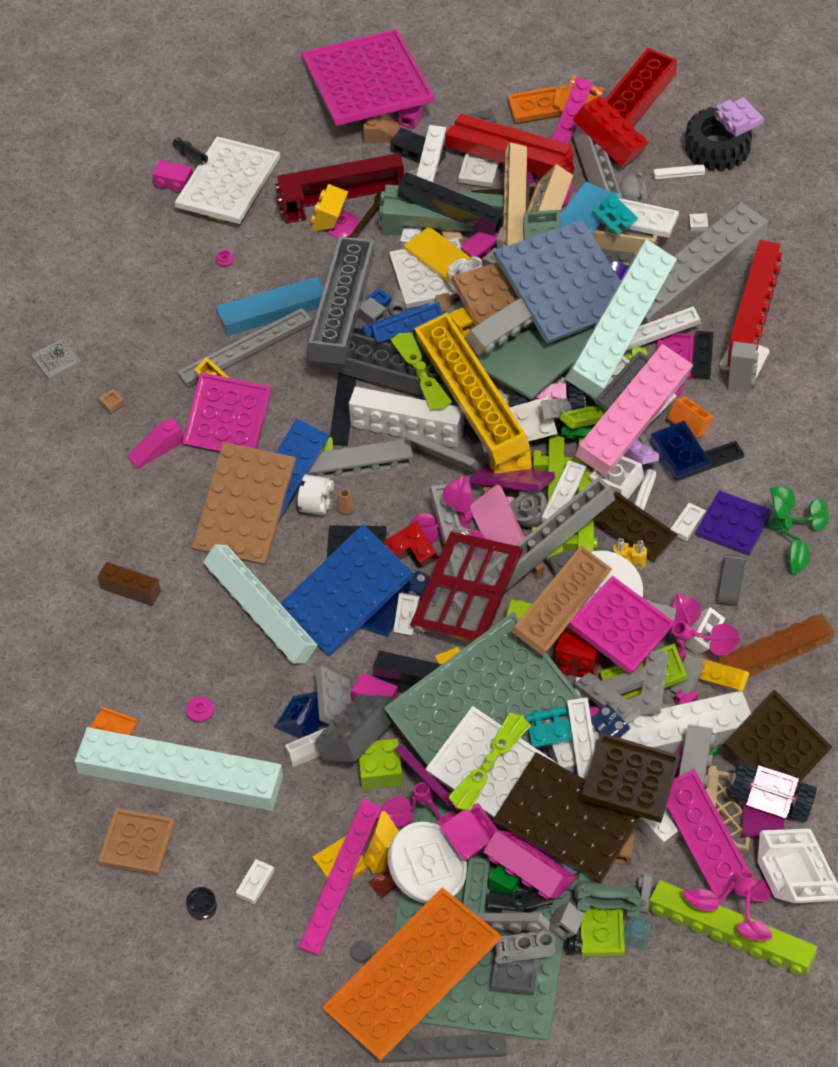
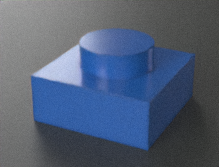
[366,288,391,307]

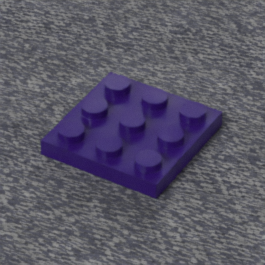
[696,490,772,556]

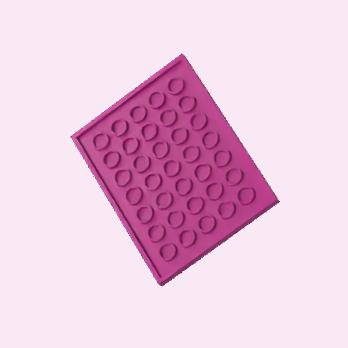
[301,29,435,125]

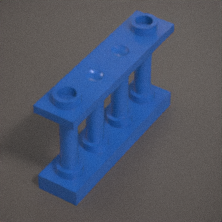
[362,302,443,343]

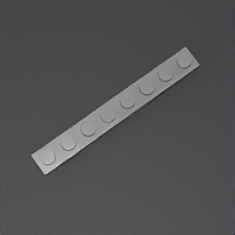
[178,308,312,388]

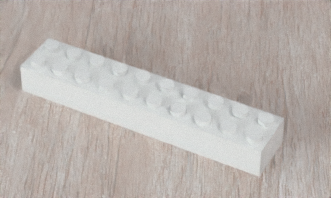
[547,691,751,776]

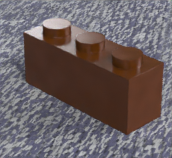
[98,562,161,606]

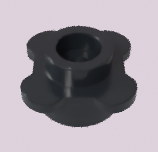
[564,934,583,956]

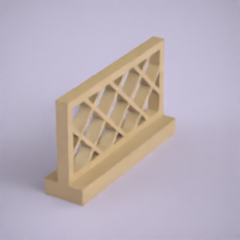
[705,765,754,852]

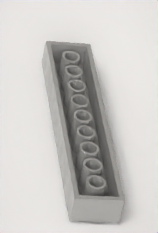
[640,202,768,326]

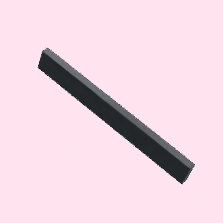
[330,328,363,446]

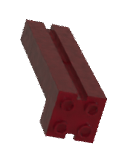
[275,153,404,224]

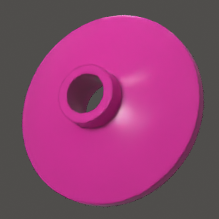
[325,211,359,238]

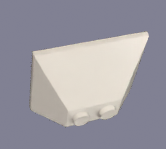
[758,829,838,903]

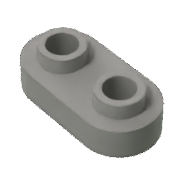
[638,872,653,913]

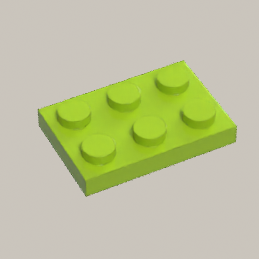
[580,905,625,957]

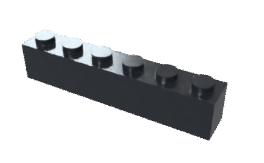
[398,172,503,236]

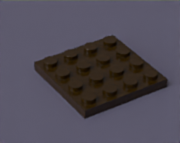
[722,689,832,787]
[580,732,681,823]

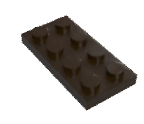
[593,491,678,563]

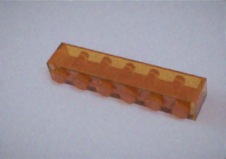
[717,613,834,678]

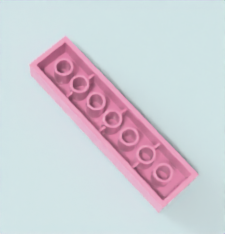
[575,344,693,477]

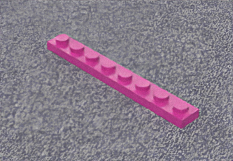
[298,799,382,956]

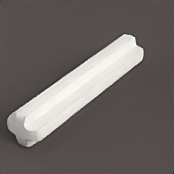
[653,164,705,179]
[635,469,656,510]

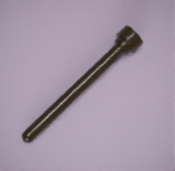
[349,191,381,238]

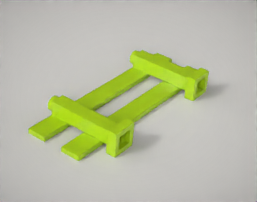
[532,436,597,561]

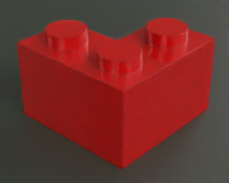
[384,521,439,567]

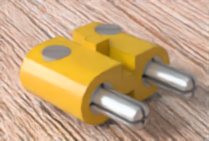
[613,538,647,569]

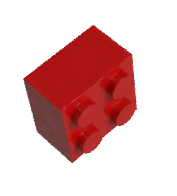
[555,631,601,678]

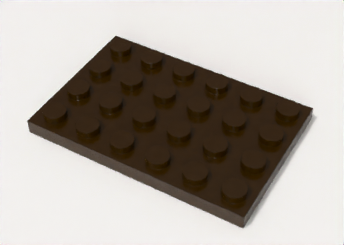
[492,752,642,884]

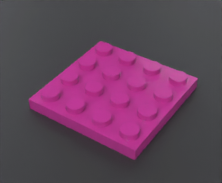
[182,372,272,452]
[567,575,675,675]

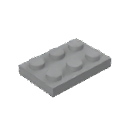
[315,666,352,725]

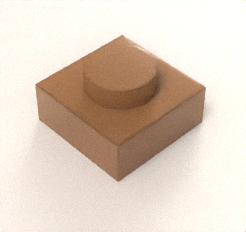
[98,389,125,413]

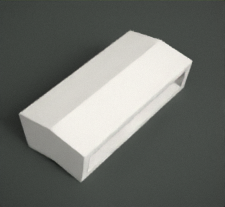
[285,728,326,767]

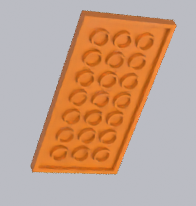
[322,887,502,1061]

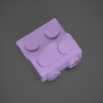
[715,97,764,137]

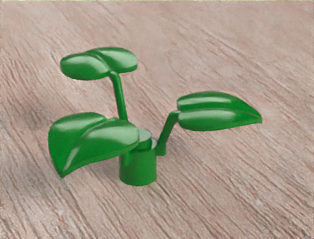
[769,486,830,575]

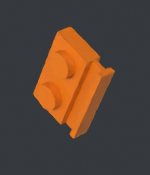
[90,707,138,735]

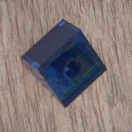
[274,692,323,739]

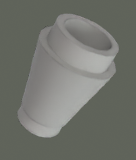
[389,290,407,315]

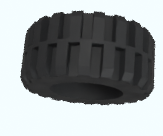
[685,107,752,171]

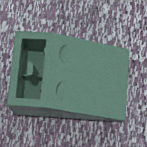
[524,210,563,240]

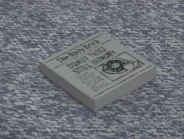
[31,338,81,382]

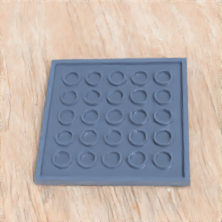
[493,220,620,344]

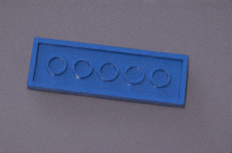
[276,418,330,523]

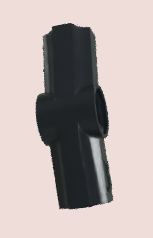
[487,890,553,913]

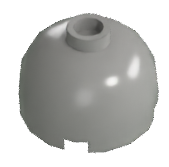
[619,172,647,203]
[510,490,549,527]

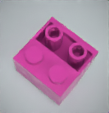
[440,803,498,861]

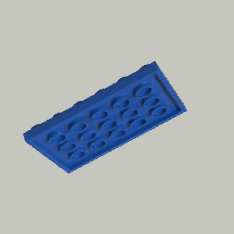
[280,524,414,656]

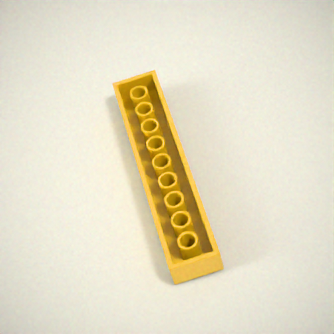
[414,313,530,465]

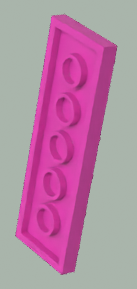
[667,769,749,898]

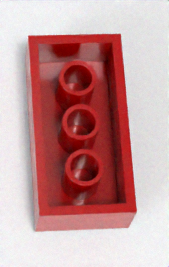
[573,96,649,167]

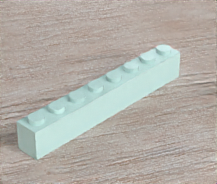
[203,544,318,664]

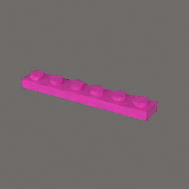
[552,77,593,144]

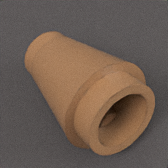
[337,489,355,515]

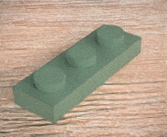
[463,858,490,914]

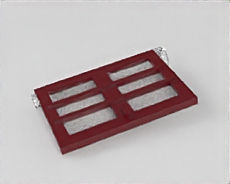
[410,525,523,643]

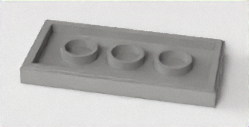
[406,432,482,473]

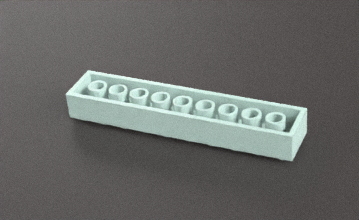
[565,239,677,399]
[75,727,283,811]

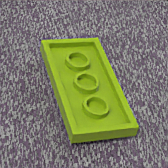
[600,643,688,699]

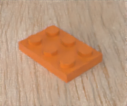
[508,86,562,123]

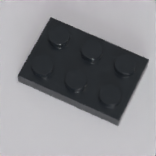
[327,525,387,558]

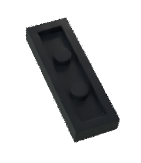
[692,331,714,379]

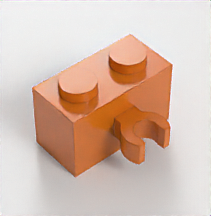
[667,396,714,438]

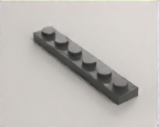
[375,1033,506,1063]

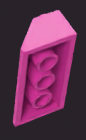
[483,830,577,899]

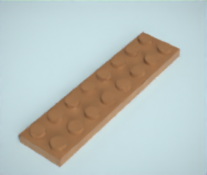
[511,545,612,656]

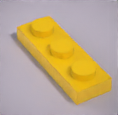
[698,658,749,692]

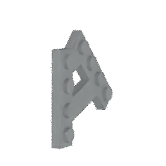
[574,650,668,724]

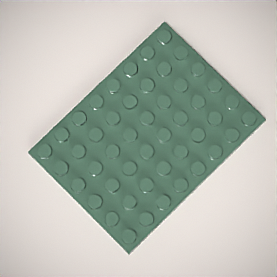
[384,611,581,794]

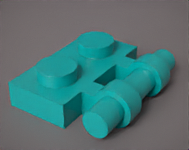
[592,194,638,236]
[526,706,573,749]

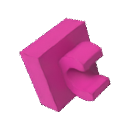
[674,690,698,705]

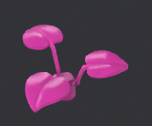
[409,476,488,561]
[672,593,741,663]
[378,778,457,828]
[683,870,772,941]

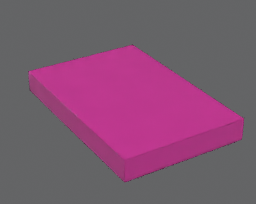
[657,333,695,380]

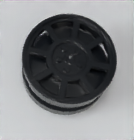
[186,887,217,921]

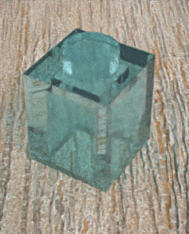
[624,917,651,951]

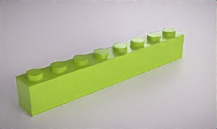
[649,880,817,977]

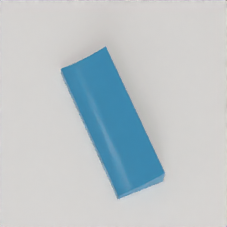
[561,182,620,234]
[216,276,324,336]

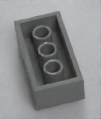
[315,694,393,762]

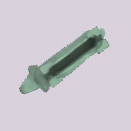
[567,873,647,917]

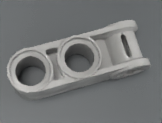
[495,930,556,964]

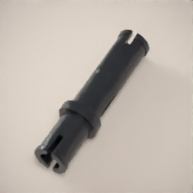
[173,137,208,165]

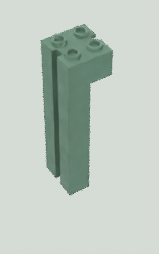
[378,185,504,235]

